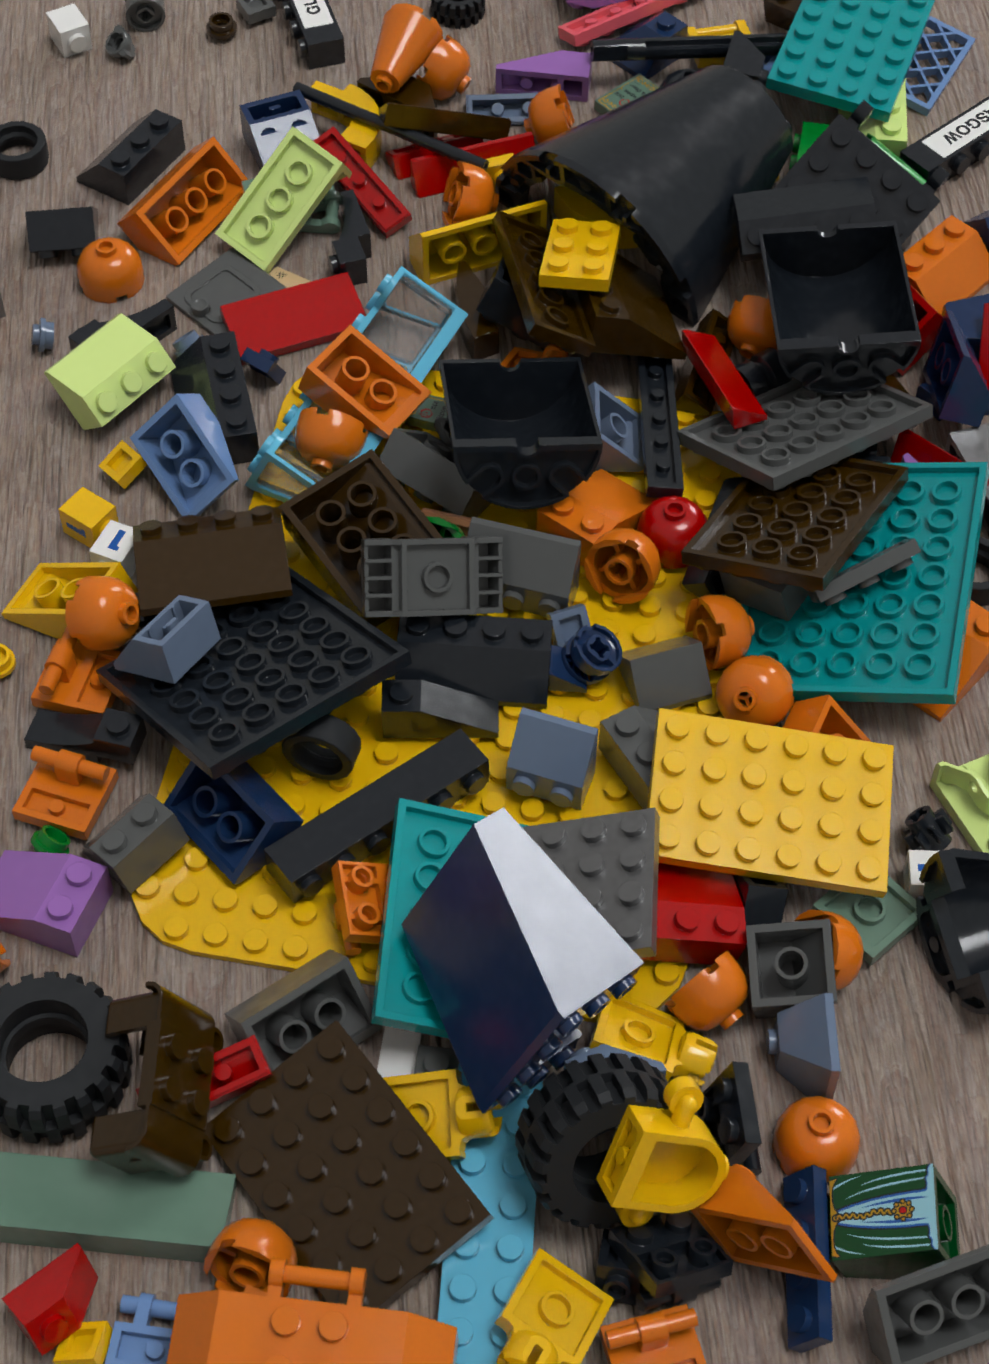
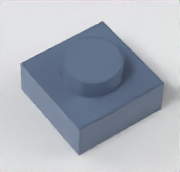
[546,603,591,648]

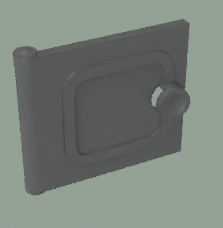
[166,247,287,335]

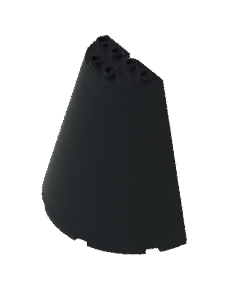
[495,65,793,327]

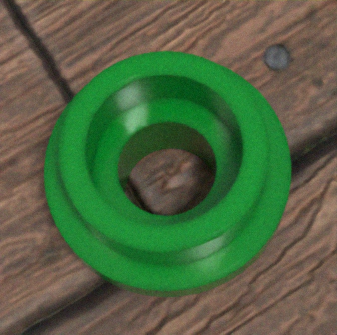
[31,825,70,854]

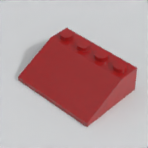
[641,863,747,965]

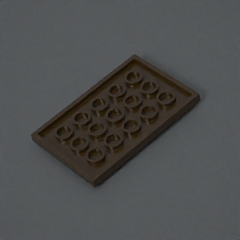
[681,457,908,591]
[204,1020,494,1309]

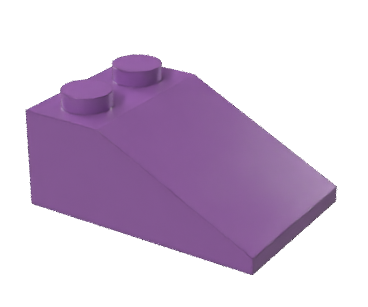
[0,850,113,957]

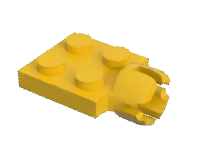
[589,995,718,1088]
[383,1069,502,1160]
[495,1247,614,1364]

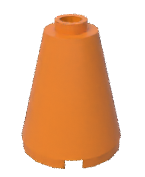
[370,3,443,93]

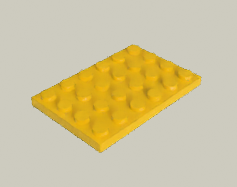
[647,708,894,898]

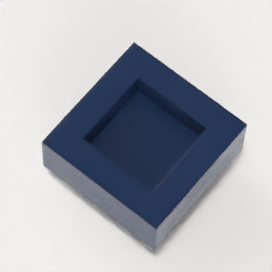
[240,347,286,384]

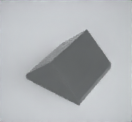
[618,635,712,710]

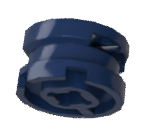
[562,624,622,685]

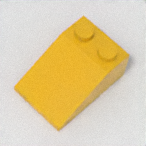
[1,562,138,643]

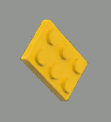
[539,218,621,292]

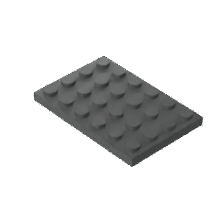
[677,379,933,491]

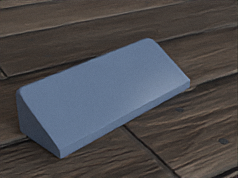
[465,93,537,126]

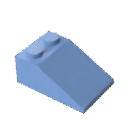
[130,393,239,517]

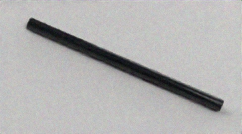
[293,82,489,171]

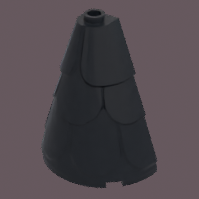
[916,848,989,1015]

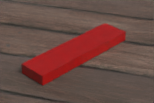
[314,126,413,238]

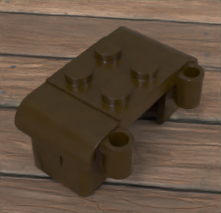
[90,981,224,1177]

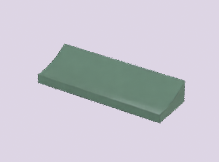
[0,1151,237,1263]

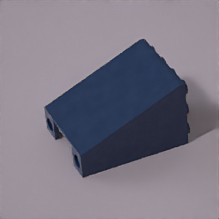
[401,807,644,1114]

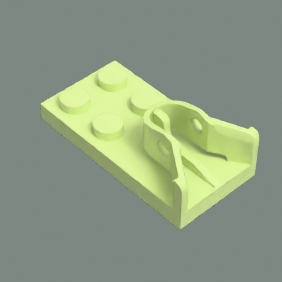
[215,126,352,274]
[929,754,989,853]

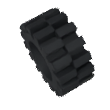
[431,0,485,29]

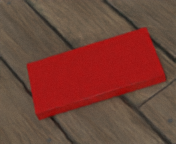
[220,272,370,366]

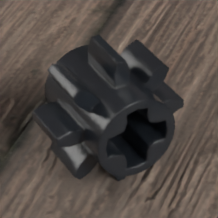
[903,806,954,851]

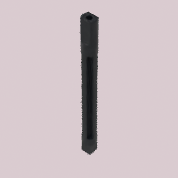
[590,33,787,62]

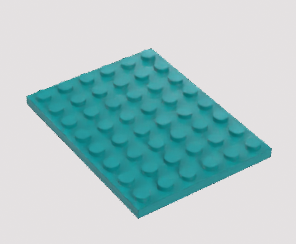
[742,462,989,704]

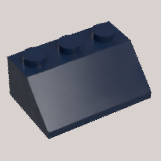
[923,310,989,428]
[163,761,304,884]

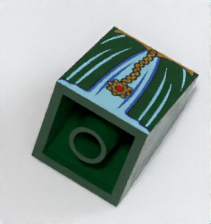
[827,1164,960,1280]

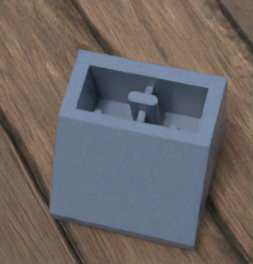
[113,595,221,684]

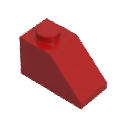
[1,1243,98,1356]

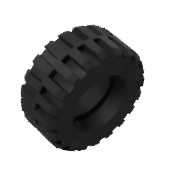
[0,972,133,1144]
[515,1053,669,1229]

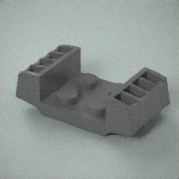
[361,536,503,617]

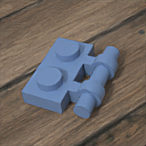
[105,1292,177,1364]

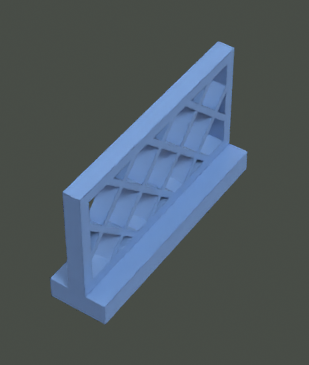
[906,16,976,116]

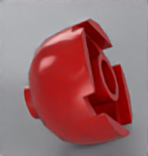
[636,495,707,569]

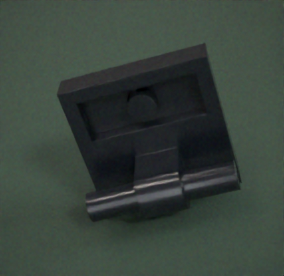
[695,1061,762,1176]
[608,1211,733,1312]

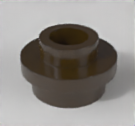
[206,12,237,40]

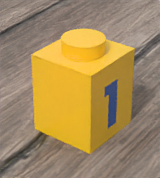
[58,486,119,548]

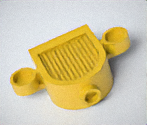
[596,1076,729,1227]

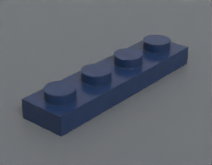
[783,1165,833,1353]

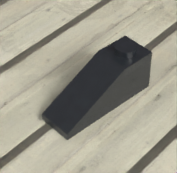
[381,680,499,738]

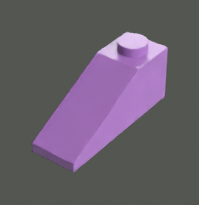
[496,50,592,102]

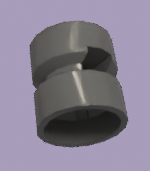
[125,0,165,32]

